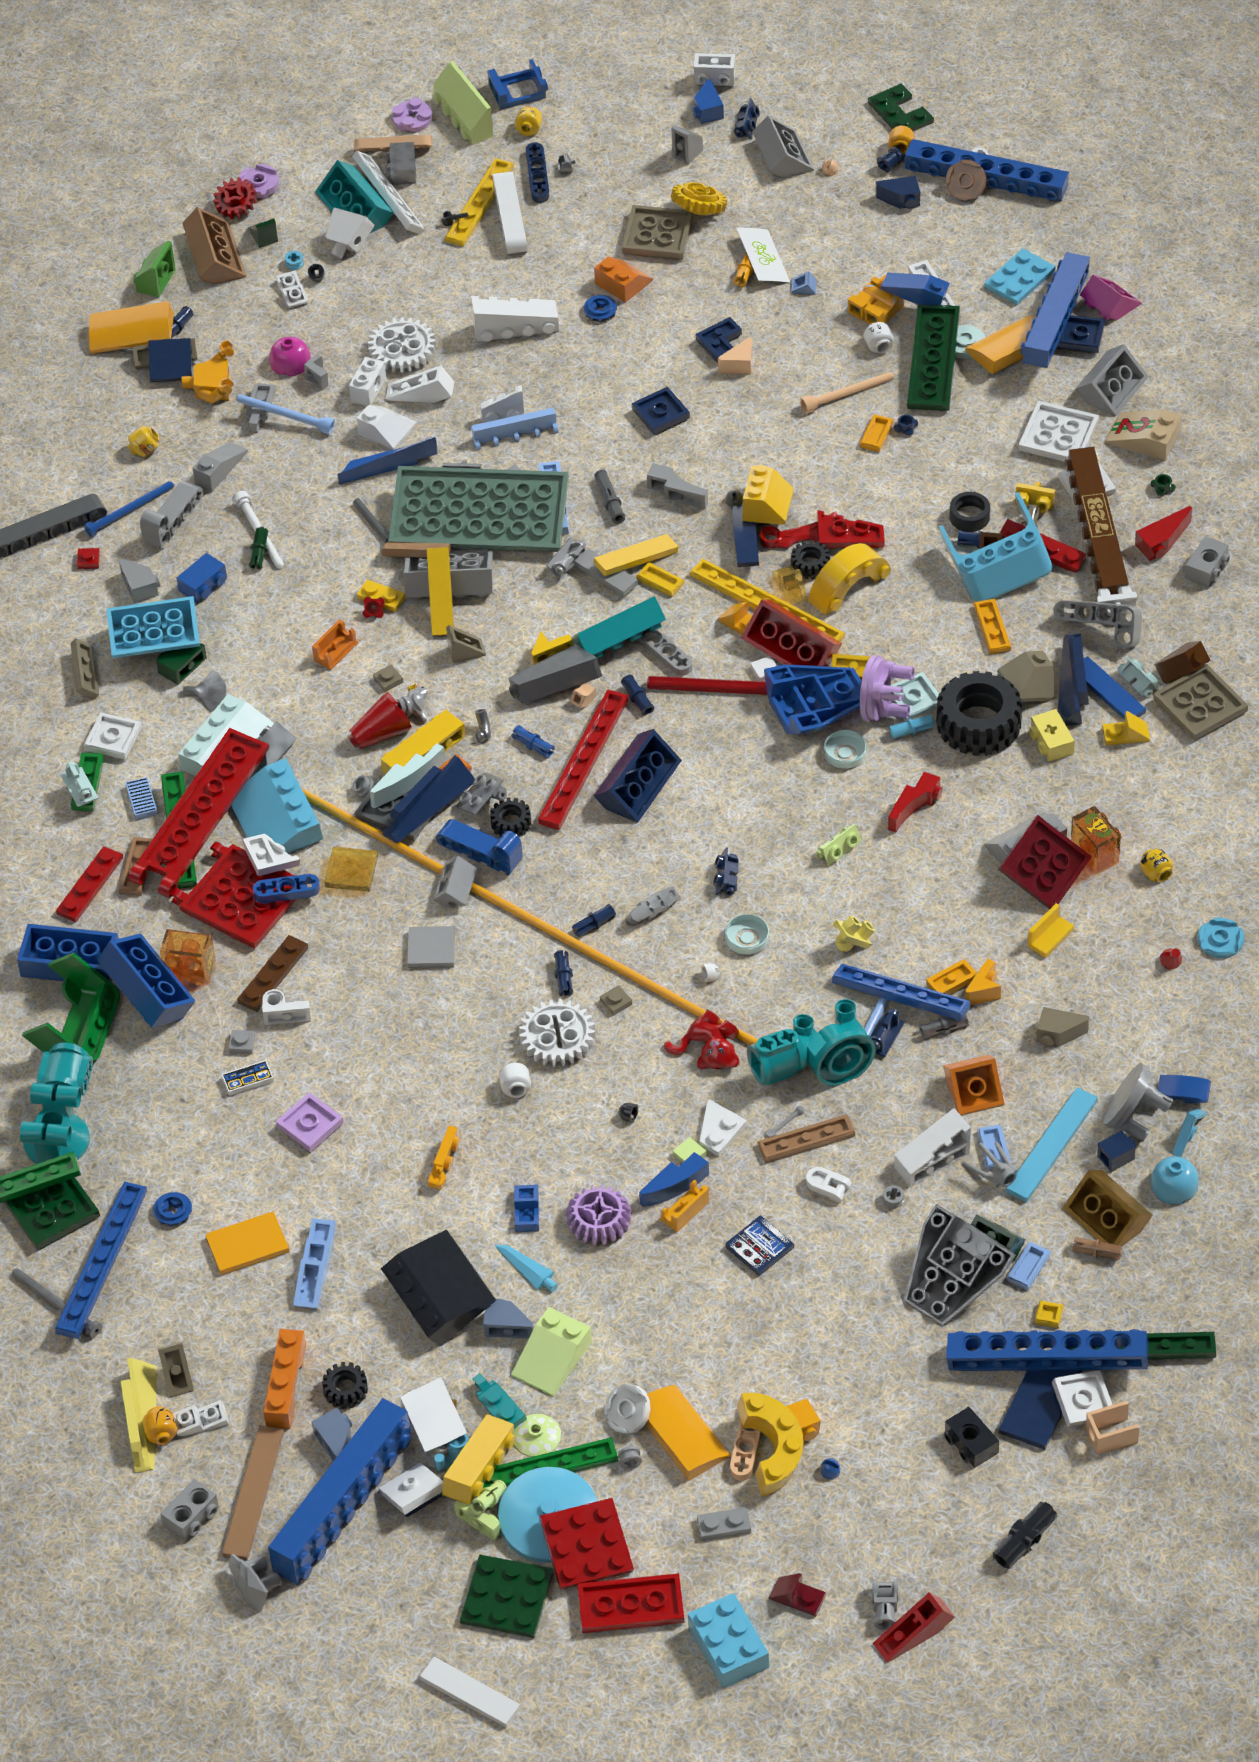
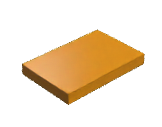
[205,1211,290,1275]

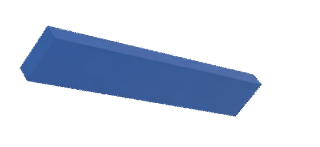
[832,964,970,1021]

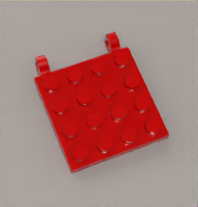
[170,841,300,949]

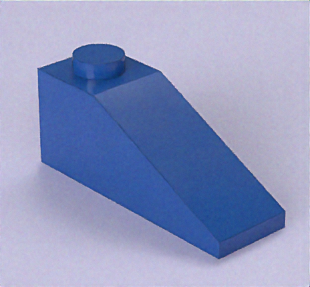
[880,272,950,305]

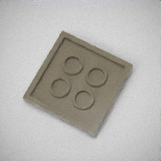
[622,205,693,259]
[1153,664,1248,741]

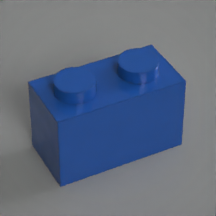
[176,553,227,603]

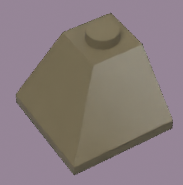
[997,651,1055,702]

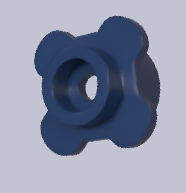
[894,414,918,435]

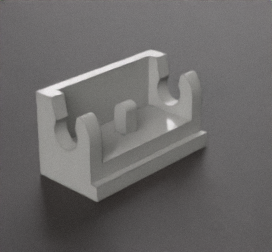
[433,855,477,908]

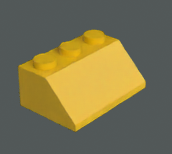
[742,465,794,525]

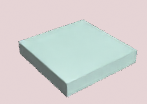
[889,672,939,722]

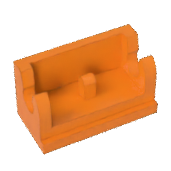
[312,619,358,670]

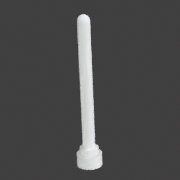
[232,491,284,569]

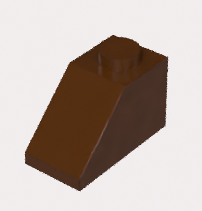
[1154,641,1211,684]

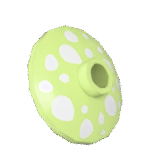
[513,1414,561,1456]

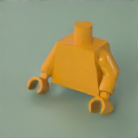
[182,340,234,404]

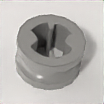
[883,1185,904,1209]
[618,1446,642,1469]

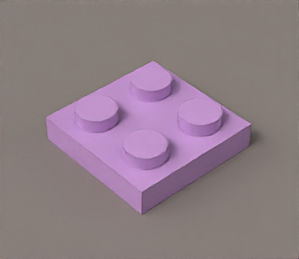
[276,1092,344,1152]

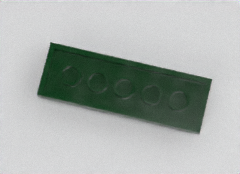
[907,304,960,411]

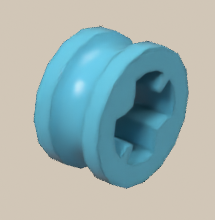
[285,251,304,270]

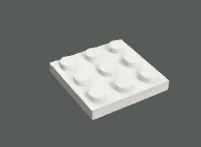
[1018,401,1099,462]

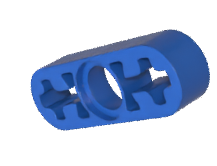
[253,874,320,903]

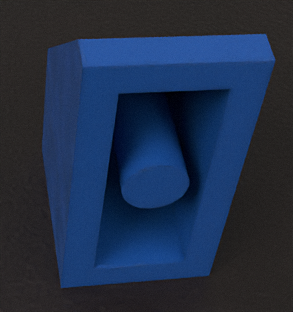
[692,79,724,124]

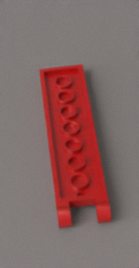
[128,727,269,898]

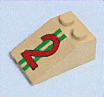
[1105,410,1182,461]

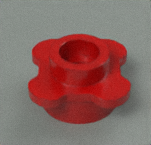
[362,596,385,618]

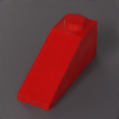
[1135,506,1192,561]
[873,1592,955,1663]

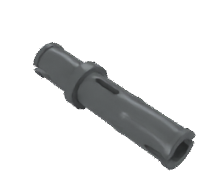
[594,469,626,524]

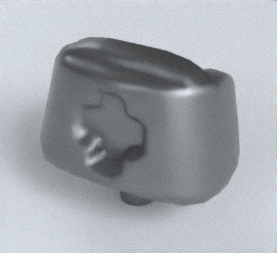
[557,153,576,173]

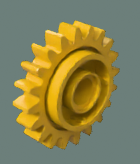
[671,182,728,215]

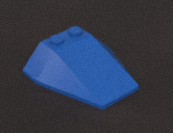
[764,665,862,734]

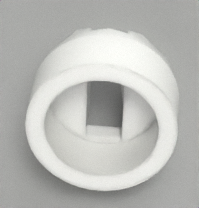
[701,963,720,983]

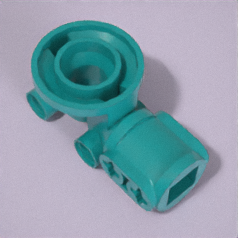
[747,999,876,1086]
[20,1043,93,1164]

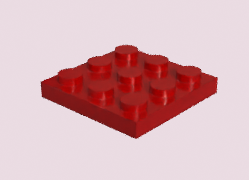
[539,1497,634,1590]

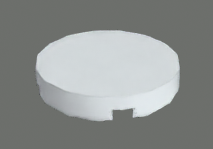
[605,1383,651,1434]

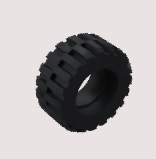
[936,671,1022,756]

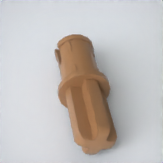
[1072,1237,1122,1260]

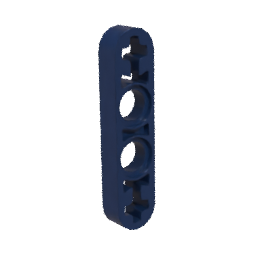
[526,142,550,203]

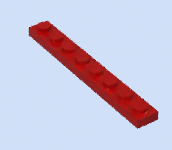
[538,689,628,830]

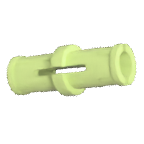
[470,1480,507,1515]

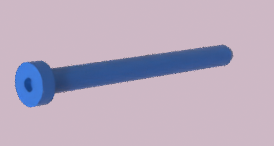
[84,481,174,537]

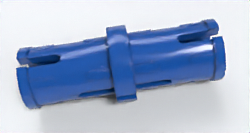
[511,725,555,758]

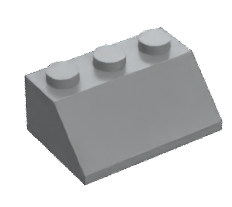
[752,115,814,178]
[1075,344,1149,416]
[984,813,1067,864]

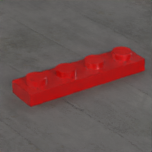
[1000,518,1086,573]
[56,846,123,922]

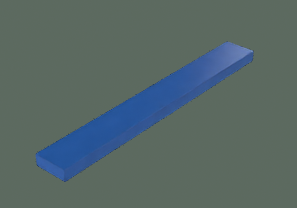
[55,1181,147,1339]

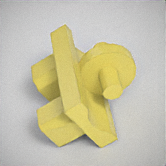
[832,915,875,952]

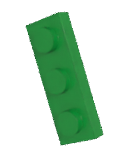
[70,753,104,811]

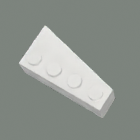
[471,296,559,342]

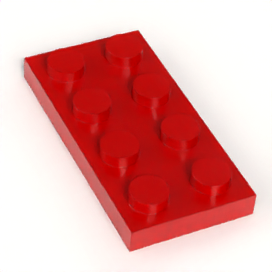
[578,1573,685,1633]

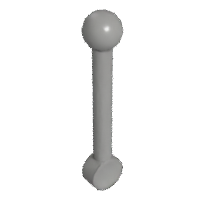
[766,1106,805,1138]

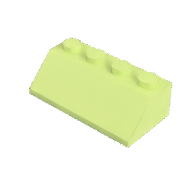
[432,61,493,145]

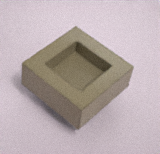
[373,664,404,692]
[600,985,632,1016]

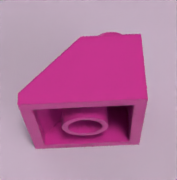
[1080,274,1142,320]

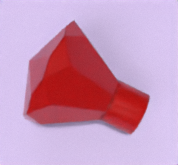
[1160,948,1182,969]

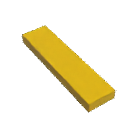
[593,534,679,576]
[427,547,454,636]

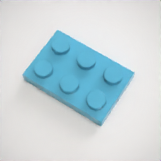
[984,248,1056,305]

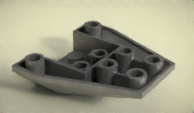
[904,1204,1016,1326]

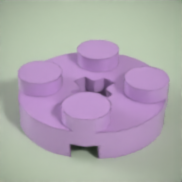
[392,98,432,132]
[239,164,279,199]

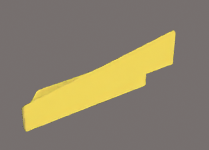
[121,1358,157,1473]

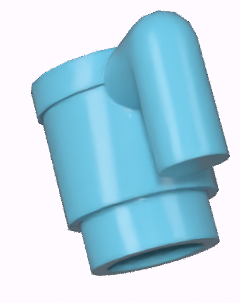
[434,1434,469,1472]

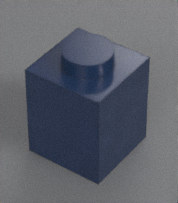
[1097,1130,1136,1172]

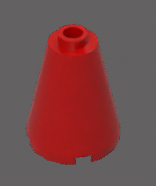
[348,692,412,749]

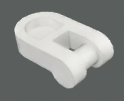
[806,1167,852,1203]

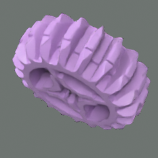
[566,1185,631,1246]

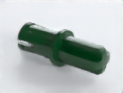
[249,526,269,569]

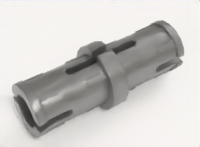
[919,1014,969,1039]

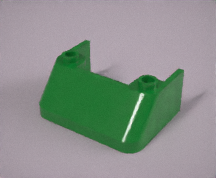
[22,952,120,1061]

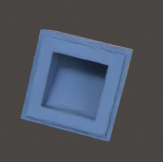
[791,271,816,294]

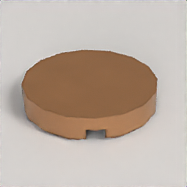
[945,160,987,201]

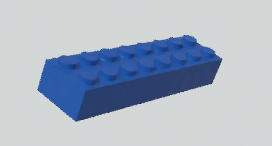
[268,1398,412,1586]

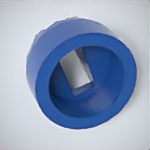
[820,1458,840,1479]

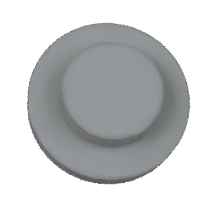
[352,775,374,797]

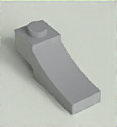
[647,463,708,509]

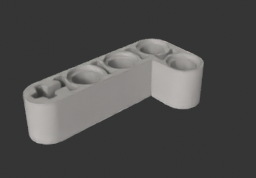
[140,481,203,549]
[1053,600,1142,648]

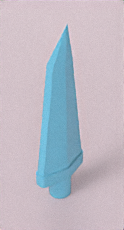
[495,1245,558,1292]

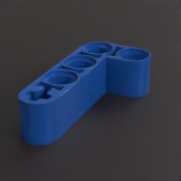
[436,819,523,875]

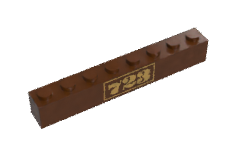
[1065,446,1129,595]

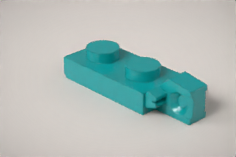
[472,1373,527,1429]

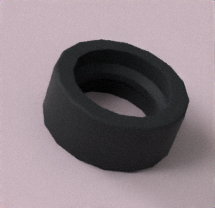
[949,491,990,532]

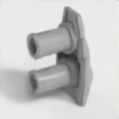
[228,1554,282,1612]

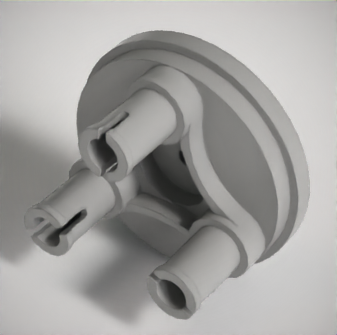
[1103,1063,1173,1142]

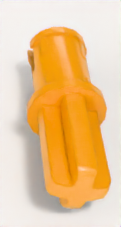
[734,254,753,287]

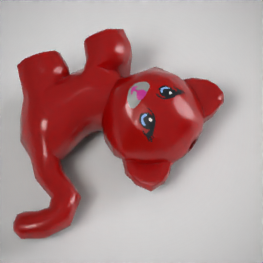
[663,1009,740,1069]

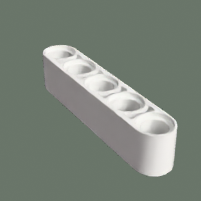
[492,171,527,254]

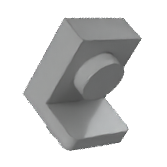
[304,354,329,391]

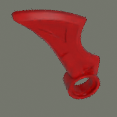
[760,511,837,549]

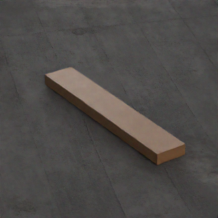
[222,1425,284,1561]

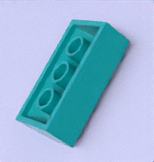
[315,160,394,233]
[571,596,666,658]

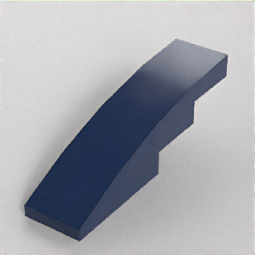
[731,505,759,567]

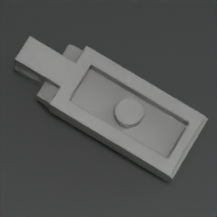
[246,383,276,433]

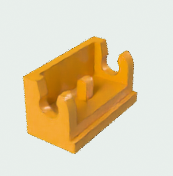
[659,1180,709,1232]

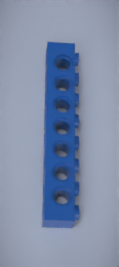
[905,139,1069,202]
[946,1329,1148,1371]

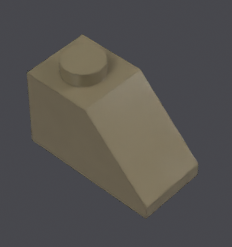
[1036,1007,1089,1046]

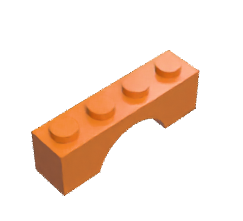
[263,1329,306,1429]

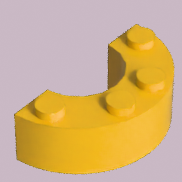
[808,544,891,615]
[737,1393,804,1497]

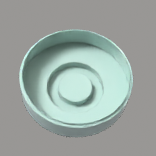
[955,325,985,359]
[824,730,867,769]
[725,914,769,955]

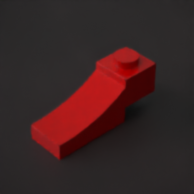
[888,772,943,832]

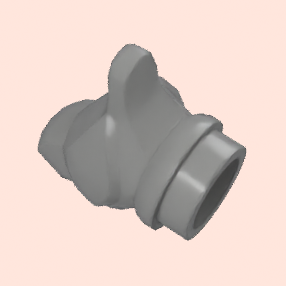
[397,684,428,723]

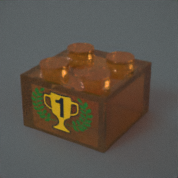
[1071,806,1122,875]
[160,929,216,984]

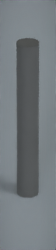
[353,498,389,543]

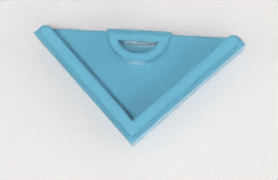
[1172,1109,1207,1157]

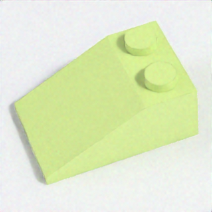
[511,1307,592,1397]

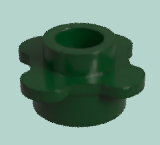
[1150,474,1176,496]

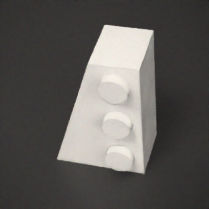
[894,1108,971,1187]

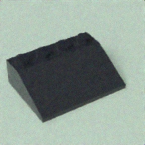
[380,1229,497,1346]

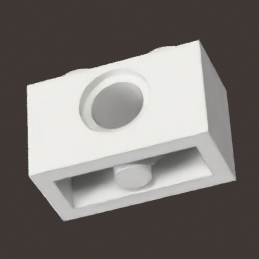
[349,357,386,406]

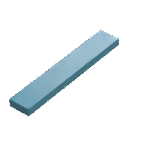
[1006,1087,1098,1202]

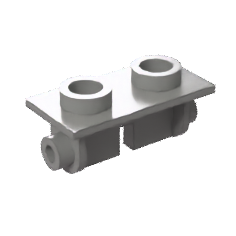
[546,537,586,581]

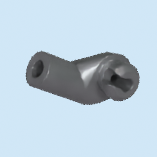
[475,709,491,743]

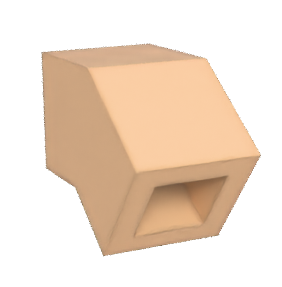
[570,683,597,708]

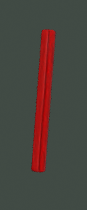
[647,676,768,695]

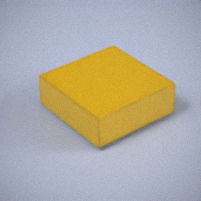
[1035,1300,1064,1328]

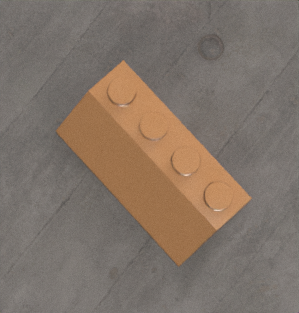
[182,207,246,284]

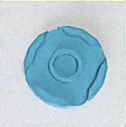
[1198,918,1244,958]

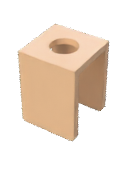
[1085,1401,1139,1455]

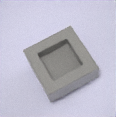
[229,1030,256,1054]

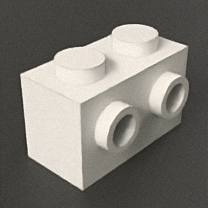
[694,53,736,86]

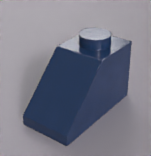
[875,176,921,209]

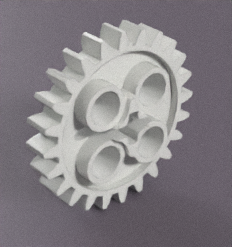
[368,317,436,373]
[519,999,595,1067]

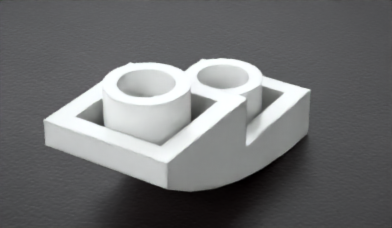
[276,270,308,308]
[173,1400,230,1436]

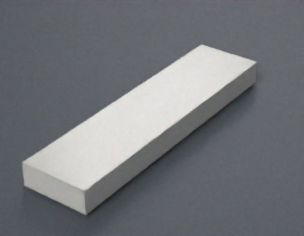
[420,1657,521,1728]

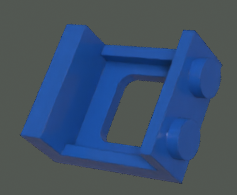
[487,59,548,110]

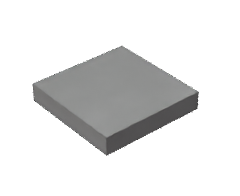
[407,926,455,968]

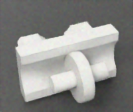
[1097,585,1137,616]

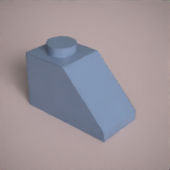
[483,1299,533,1339]
[311,1408,353,1462]

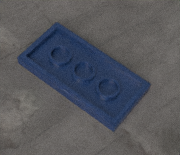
[999,1370,1082,1450]

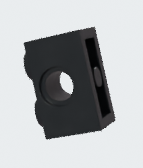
[944,1406,999,1468]

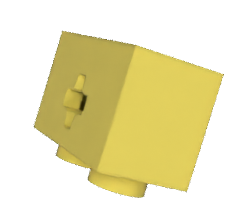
[1029,709,1074,762]

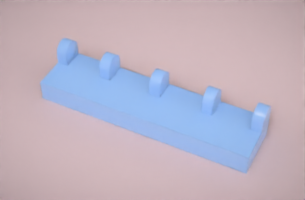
[471,408,559,450]

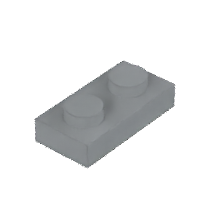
[697,1507,752,1541]

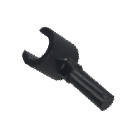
[441,211,468,226]

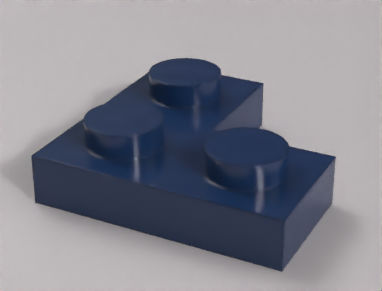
[695,317,742,363]

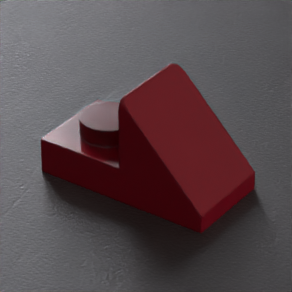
[769,1573,826,1617]

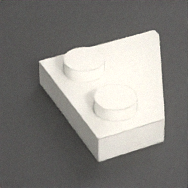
[243,834,300,876]

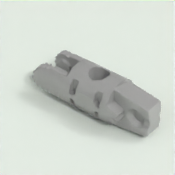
[625,886,680,926]

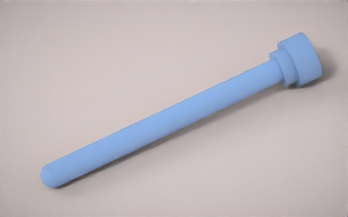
[236,394,335,435]

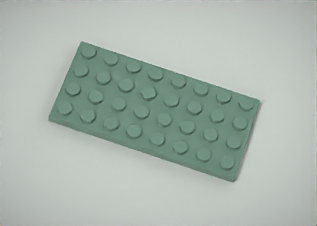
[388,466,569,552]

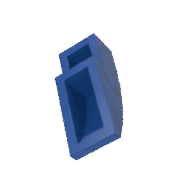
[639,1152,709,1207]

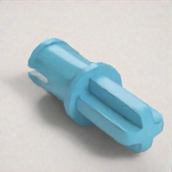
[889,715,935,740]

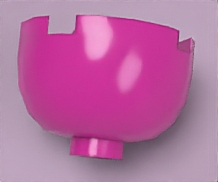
[269,336,311,376]

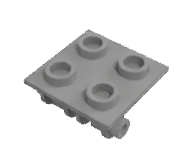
[456,772,507,814]

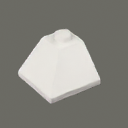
[357,405,417,450]

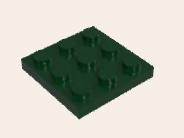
[3,1178,100,1250]
[460,1554,554,1638]

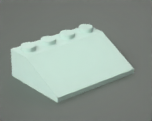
[178,694,274,780]

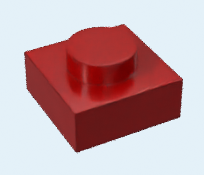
[77,548,100,569]

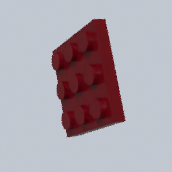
[998,815,1092,909]

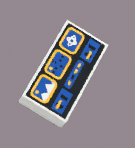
[221,1060,274,1096]

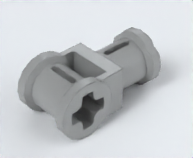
[872,1579,898,1630]

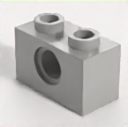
[1185,536,1230,587]

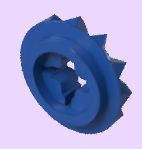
[584,295,617,322]
[153,1192,192,1227]

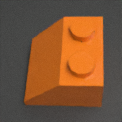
[594,256,653,303]
[943,1055,1004,1115]

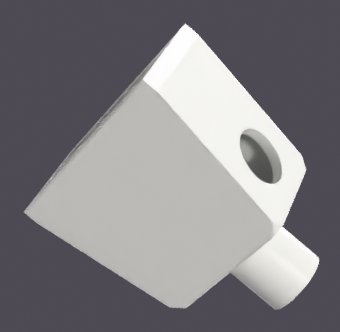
[326,208,374,259]

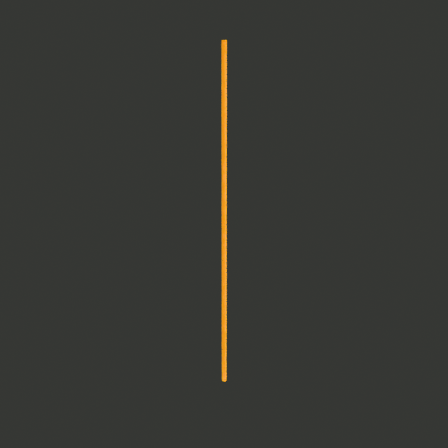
[301,787,758,1045]

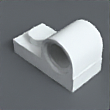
[262,989,311,1025]

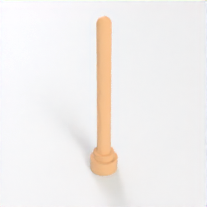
[800,372,894,414]

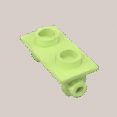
[816,824,861,866]

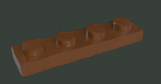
[237,935,308,1012]

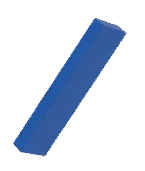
[1084,656,1146,720]

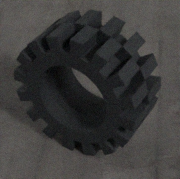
[791,540,830,580]
[490,797,532,837]
[322,1362,368,1409]

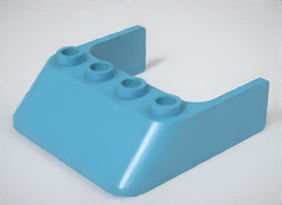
[939,492,1052,602]

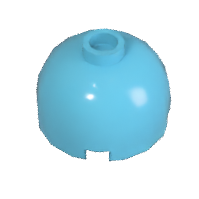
[1151,1156,1199,1204]

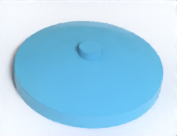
[498,1467,598,1563]

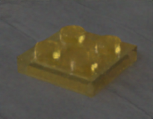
[324,846,378,892]

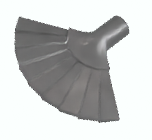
[183,670,226,713]

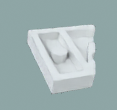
[480,385,524,423]
[700,1099,747,1156]

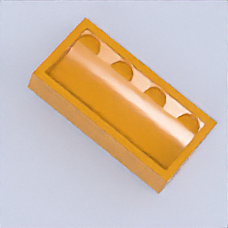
[89,301,174,354]
[965,316,1036,374]
[645,1385,731,1481]

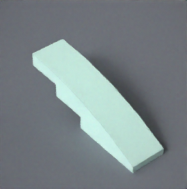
[370,743,445,808]

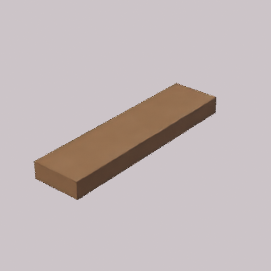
[757,1114,855,1163]

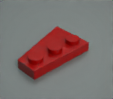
[817,510,885,548]

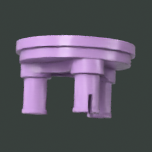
[860,655,915,722]

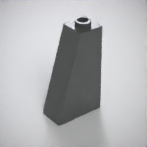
[508,644,602,704]

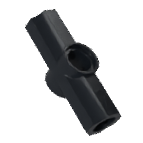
[993,1501,1057,1569]

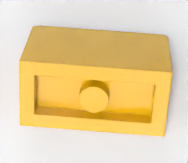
[1027,903,1075,958]

